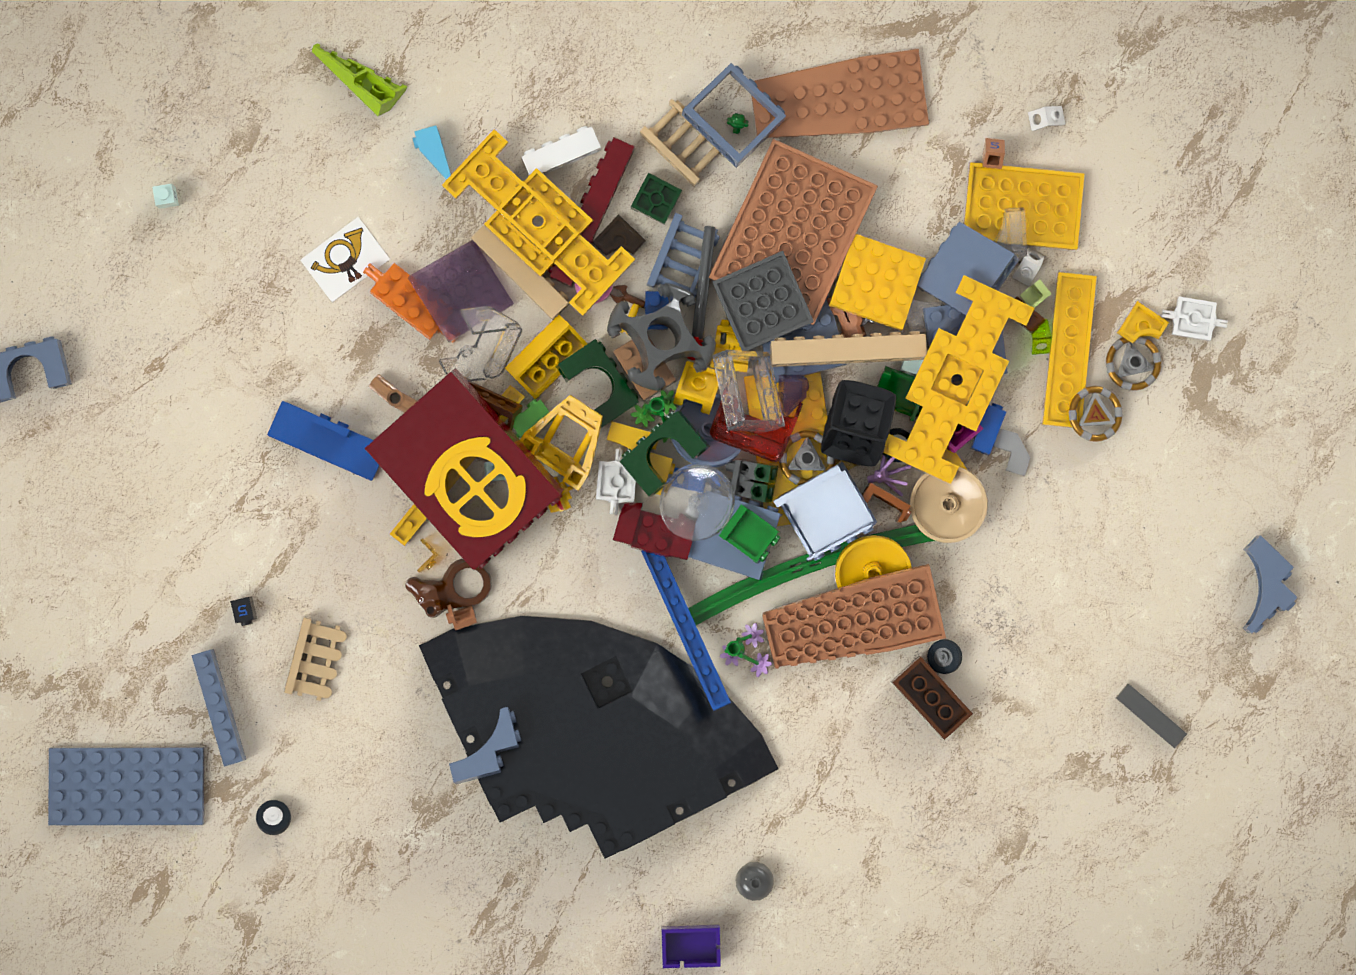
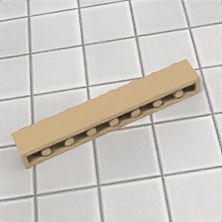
[770,331,927,367]

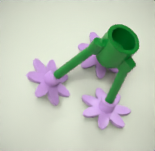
[720,623,772,677]

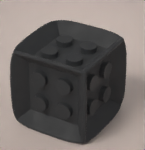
[821,380,896,466]

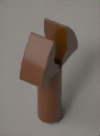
[610,285,645,308]

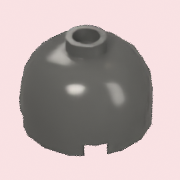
[736,862,774,901]

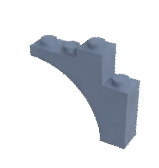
[1243,535,1298,634]

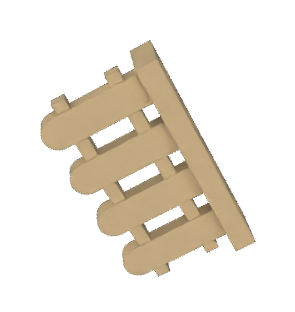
[284,617,347,701]

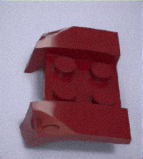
[613,503,696,560]

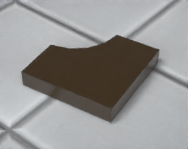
[592,214,646,256]

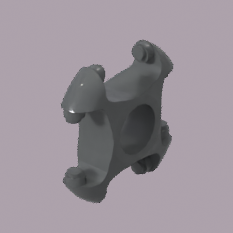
[607,283,716,391]

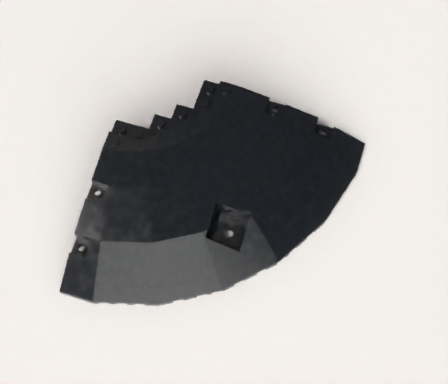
[419,616,779,859]

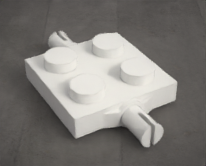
[1161,296,1228,341]
[596,449,636,515]

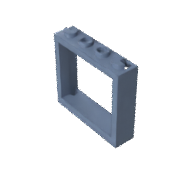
[682,63,786,168]

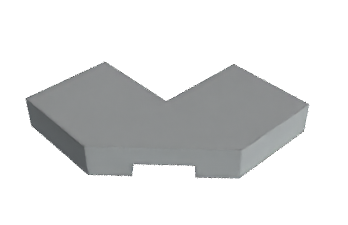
[993,429,1030,476]

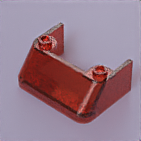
[710,376,803,462]

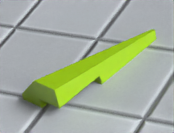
[312,43,407,116]

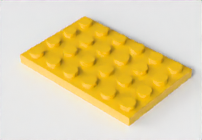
[964,162,1085,250]

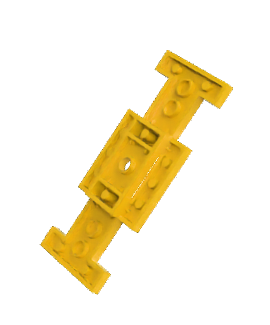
[442,129,635,316]
[883,275,1034,484]

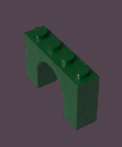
[556,339,639,428]
[619,411,710,497]

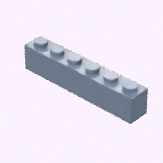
[191,649,246,767]

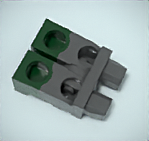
[722,459,778,502]

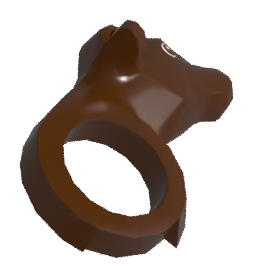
[405,558,491,618]

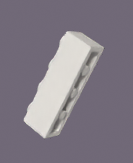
[522,126,601,175]

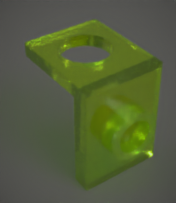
[1031,319,1052,355]

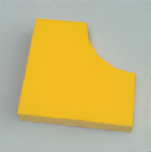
[1117,301,1169,343]

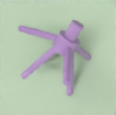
[867,455,912,497]

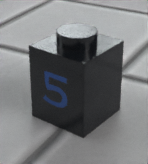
[230,597,257,626]

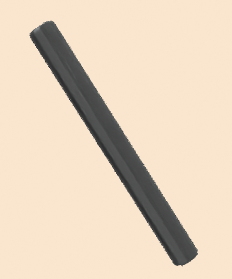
[692,226,716,339]

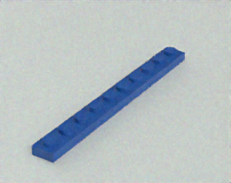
[641,551,731,711]

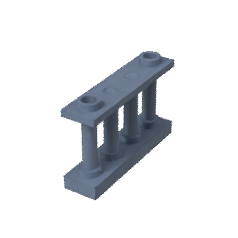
[647,213,720,298]

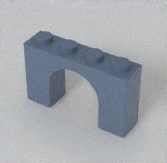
[0,337,72,403]

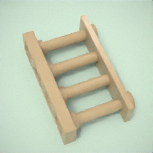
[640,99,724,187]

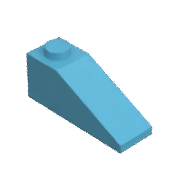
[412,125,451,180]

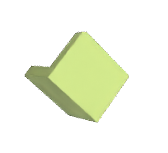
[1020,279,1051,308]

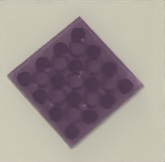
[408,240,514,342]

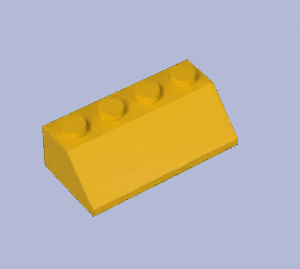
[505,315,587,399]

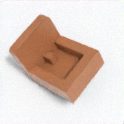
[446,604,477,630]

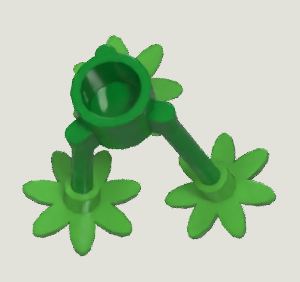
[631,390,677,443]

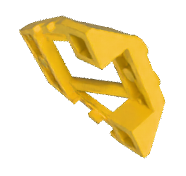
[520,395,603,491]

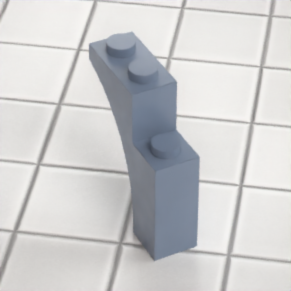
[449,707,521,785]

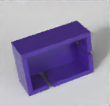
[661,925,721,969]

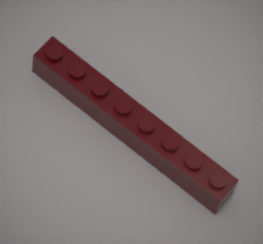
[548,137,635,288]

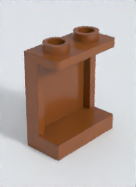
[862,483,912,523]

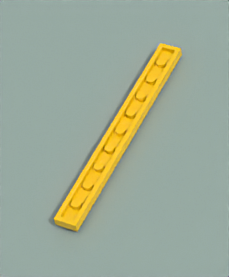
[390,385,525,546]

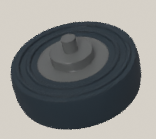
[927,639,962,674]

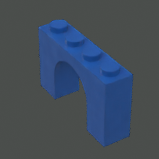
[966,397,1006,455]

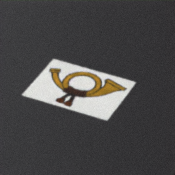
[300,217,390,302]

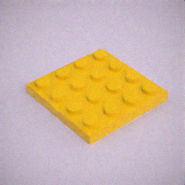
[829,234,926,331]

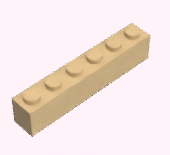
[471,225,569,320]

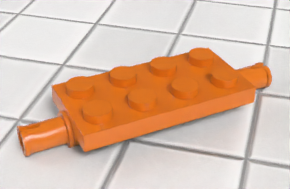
[363,263,460,343]

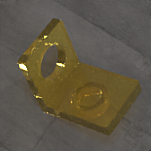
[417,538,439,573]

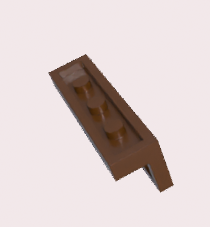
[466,379,523,430]

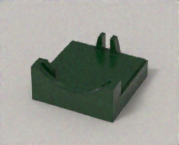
[631,173,682,225]

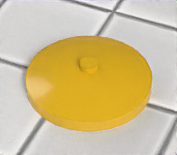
[835,535,912,588]

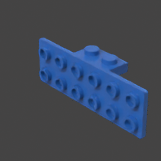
[267,401,379,481]

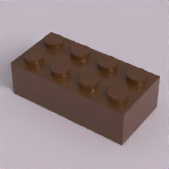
[890,656,973,740]

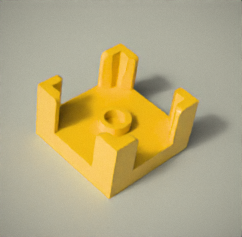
[673,361,723,415]

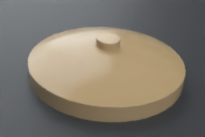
[910,467,988,543]

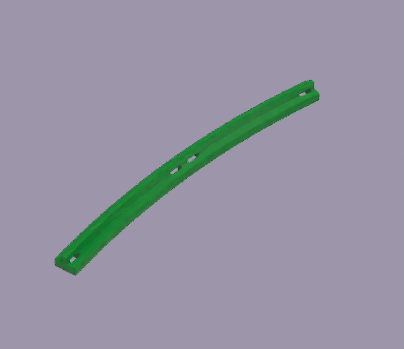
[688,525,935,626]

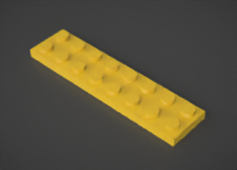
[1042,272,1097,428]

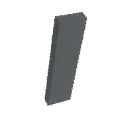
[1116,683,1187,748]

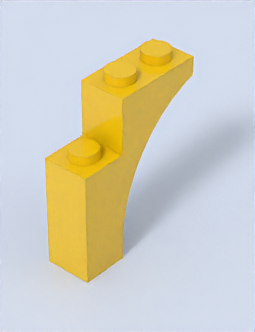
[606,421,675,496]

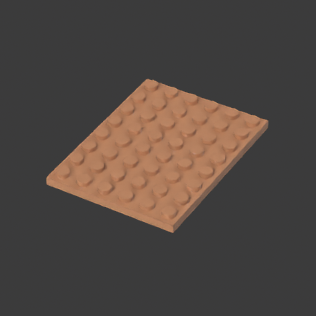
[709,139,878,326]

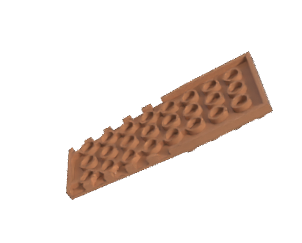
[751,49,929,138]
[762,564,946,669]

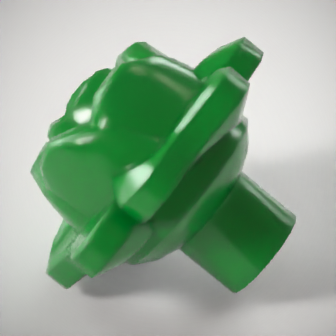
[727,113,749,134]

